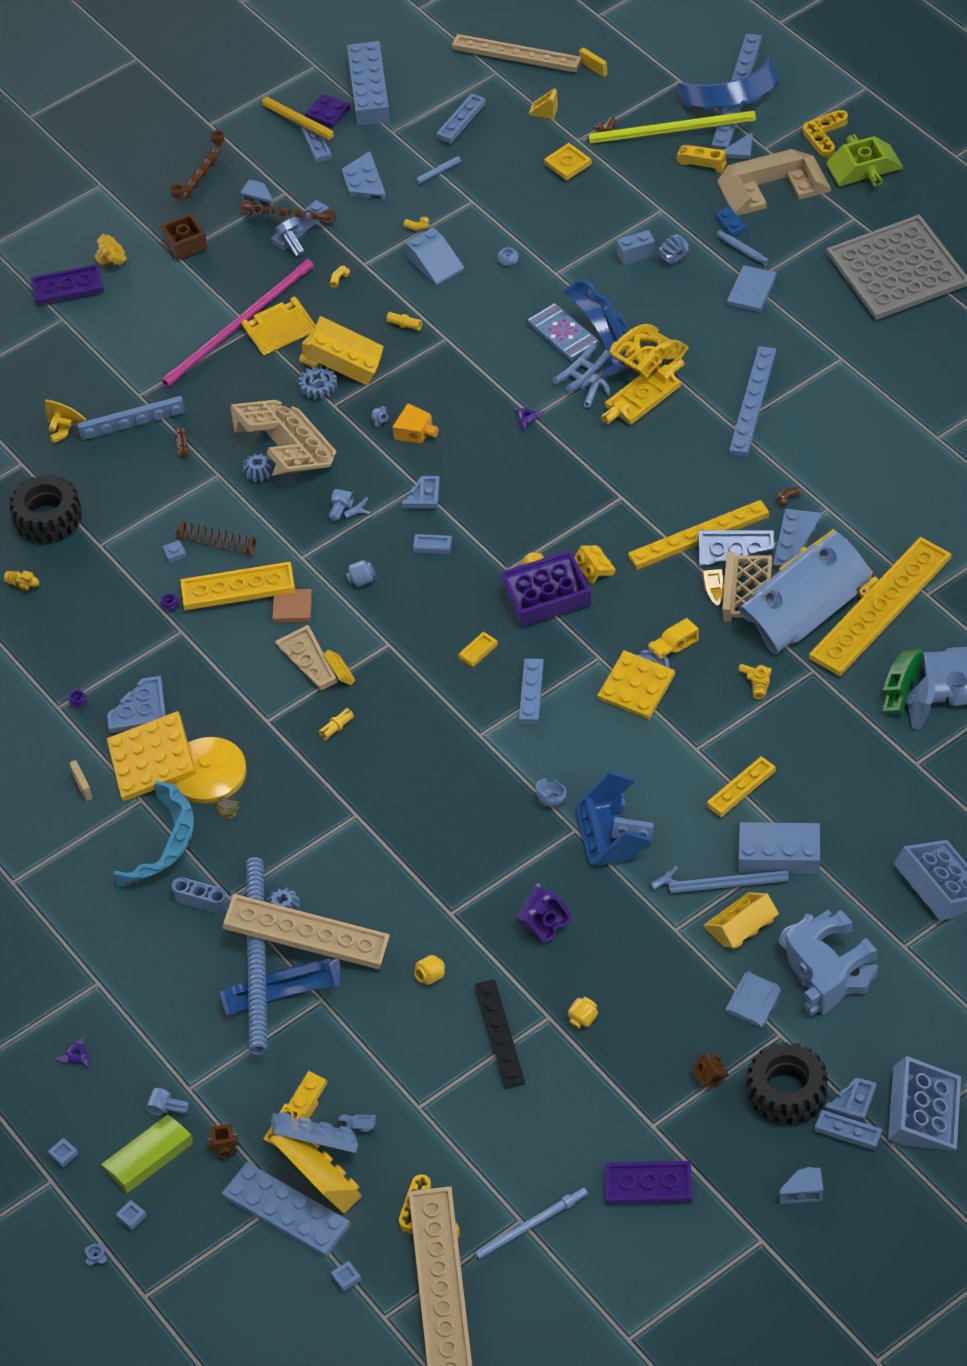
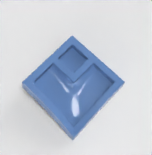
[906,675,935,730]

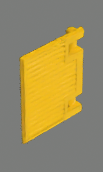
[241,296,316,356]

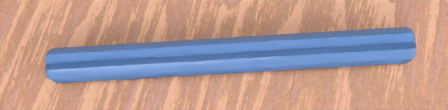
[669,871,789,893]

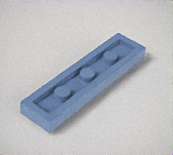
[436,93,486,144]
[271,200,329,250]
[519,659,544,724]

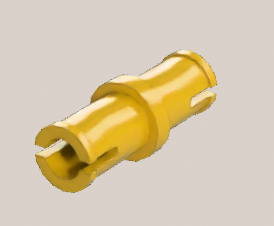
[386,312,422,331]
[318,708,354,740]

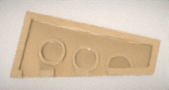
[275,625,338,690]

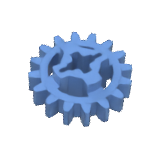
[299,366,337,399]

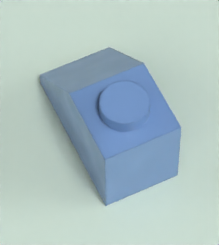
[240,179,273,210]
[780,1167,823,1205]

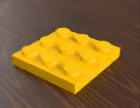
[597,651,675,720]

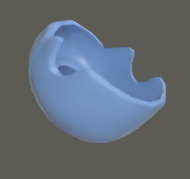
[536,778,567,807]

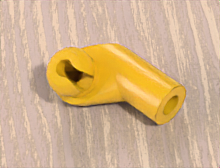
[403,216,429,231]
[330,266,350,288]
[49,424,70,444]
[858,576,879,598]

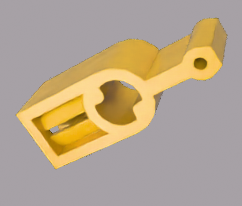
[648,618,699,659]

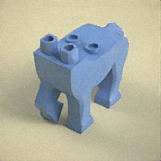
[778,910,878,1016]

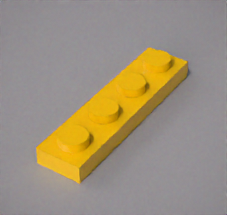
[707,756,776,817]

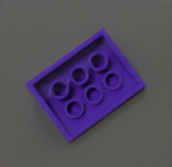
[500,550,591,627]

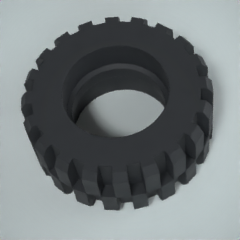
[9,474,82,544]
[747,1042,828,1125]

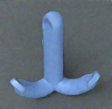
[580,374,610,409]

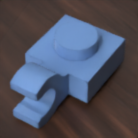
[339,1114,376,1131]

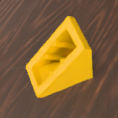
[528,88,558,119]

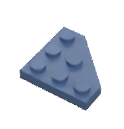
[107,676,166,733]

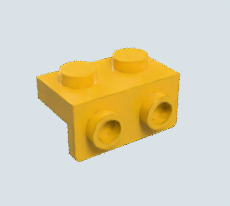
[574,545,616,584]

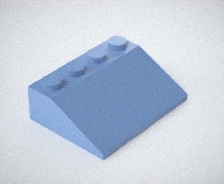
[739,822,820,874]
[894,840,967,920]
[888,1056,961,1151]

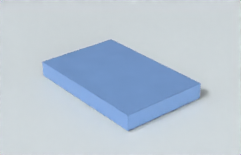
[727,265,777,313]

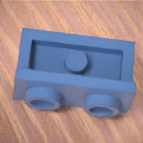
[612,817,654,843]

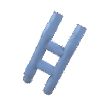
[552,343,611,392]

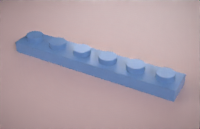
[77,396,185,440]

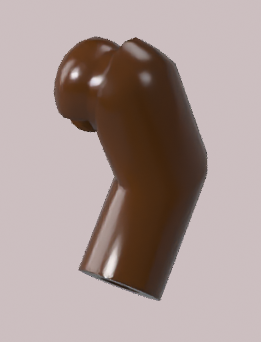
[594,117,616,133]
[776,487,800,505]

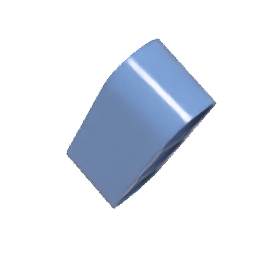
[172,877,228,914]

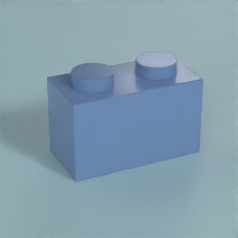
[616,230,656,266]

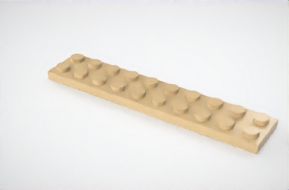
[409,1186,472,1366]

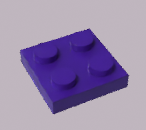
[304,93,351,129]

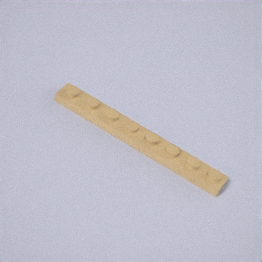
[452,34,581,72]

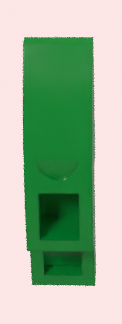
[882,649,923,715]

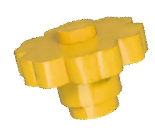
[95,234,127,266]

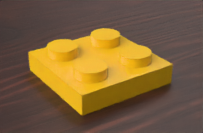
[544,143,592,181]

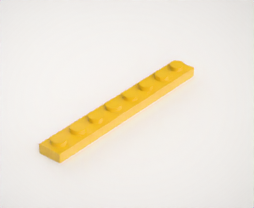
[628,500,769,570]

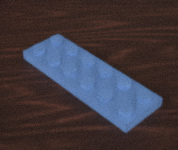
[222,1162,351,1258]

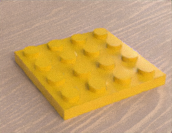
[107,711,196,801]

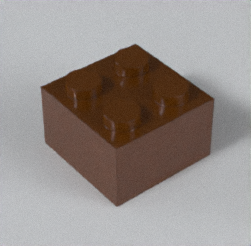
[160,213,208,260]

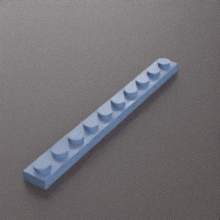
[712,34,762,150]

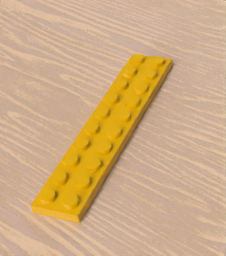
[809,537,951,676]

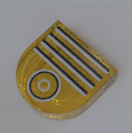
[217,797,240,819]

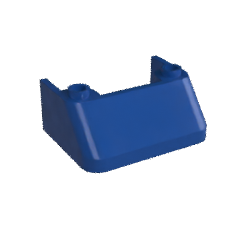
[576,771,651,866]

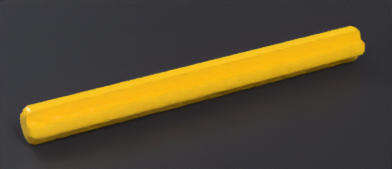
[262,97,334,140]

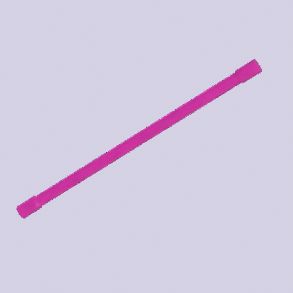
[161,259,313,387]

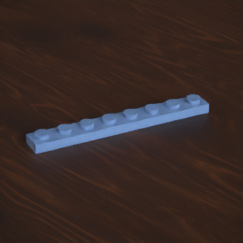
[729,346,776,457]

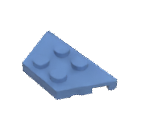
[341,152,386,200]

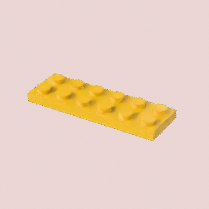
[180,562,295,610]

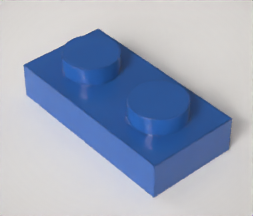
[715,206,747,237]

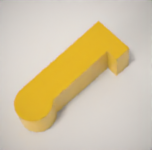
[676,145,726,173]

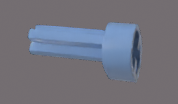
[276,217,304,256]

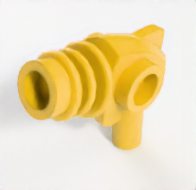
[4,571,39,590]
[739,664,771,699]

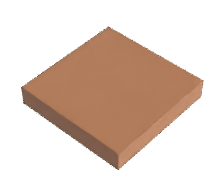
[272,589,312,623]

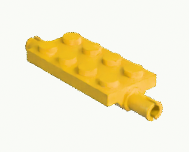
[601,357,685,425]

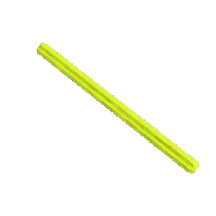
[589,111,756,144]

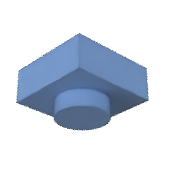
[162,540,187,564]
[48,1138,78,1168]
[116,1200,147,1231]
[331,1261,361,1292]

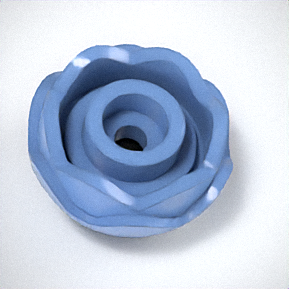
[497,247,519,267]

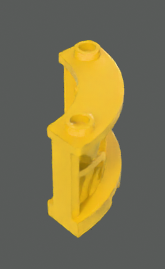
[609,324,689,378]

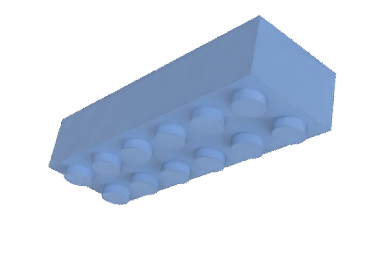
[347,41,390,126]

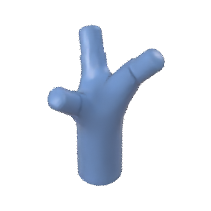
[343,497,370,519]
[650,866,679,890]

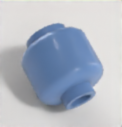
[347,560,376,587]

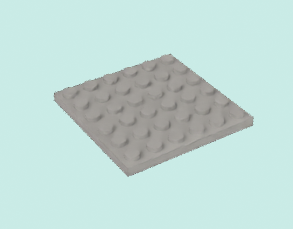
[827,214,967,320]

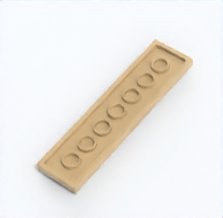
[222,894,390,970]

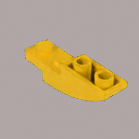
[264,1071,328,1147]

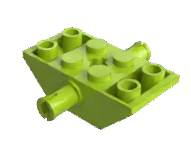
[826,134,903,187]

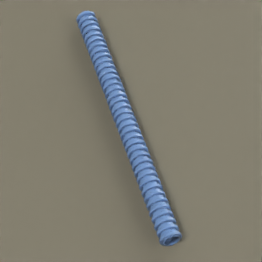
[246,857,267,1055]

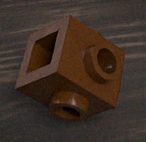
[691,1053,729,1088]
[208,1123,239,1158]

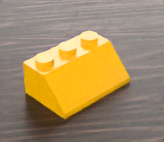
[703,892,779,948]

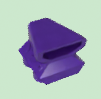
[516,882,572,943]

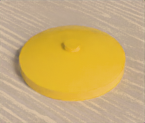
[172,737,247,804]

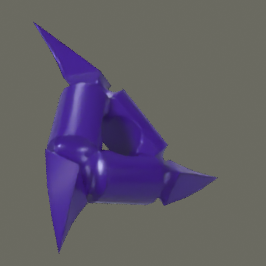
[512,408,546,431]
[53,1035,90,1069]

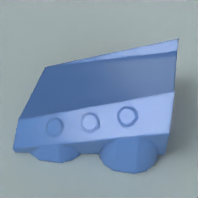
[725,971,781,1028]

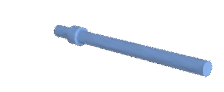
[474,1188,588,1259]

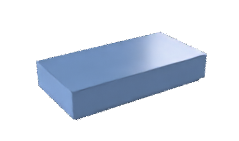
[413,534,452,554]

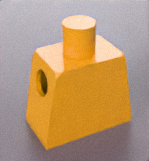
[393,403,439,444]

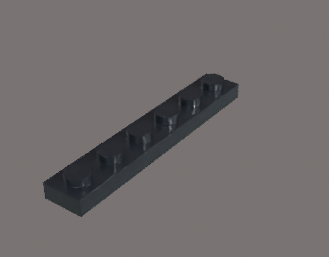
[475,979,525,1089]

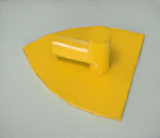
[45,399,86,432]

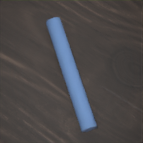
[416,156,461,184]

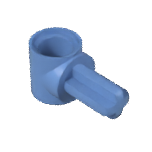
[329,489,354,521]
[146,1088,189,1116]

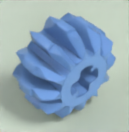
[659,234,689,264]
[243,453,274,483]
[266,887,300,911]

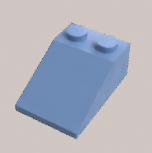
[405,227,465,286]

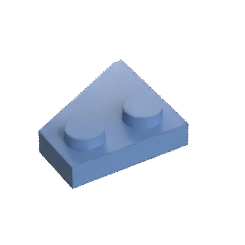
[402,476,440,508]
[825,1077,877,1122]

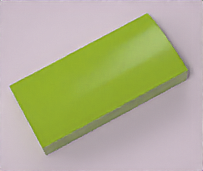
[101,1115,193,1193]

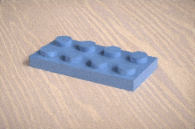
[271,1112,358,1153]

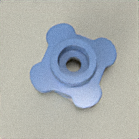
[371,406,389,427]
[85,1244,107,1266]

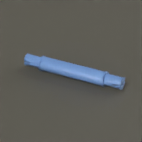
[716,230,769,266]

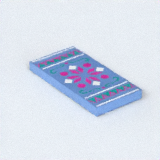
[527,303,599,362]

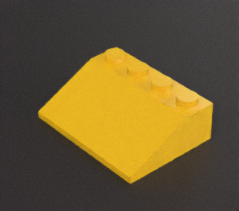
[303,316,384,386]
[270,1135,362,1214]

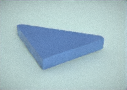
[724,133,752,159]

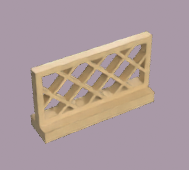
[723,552,773,622]

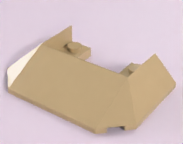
[717,149,831,216]
[230,400,336,476]

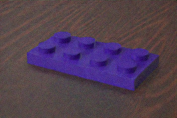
[31,264,104,306]
[605,1161,692,1205]

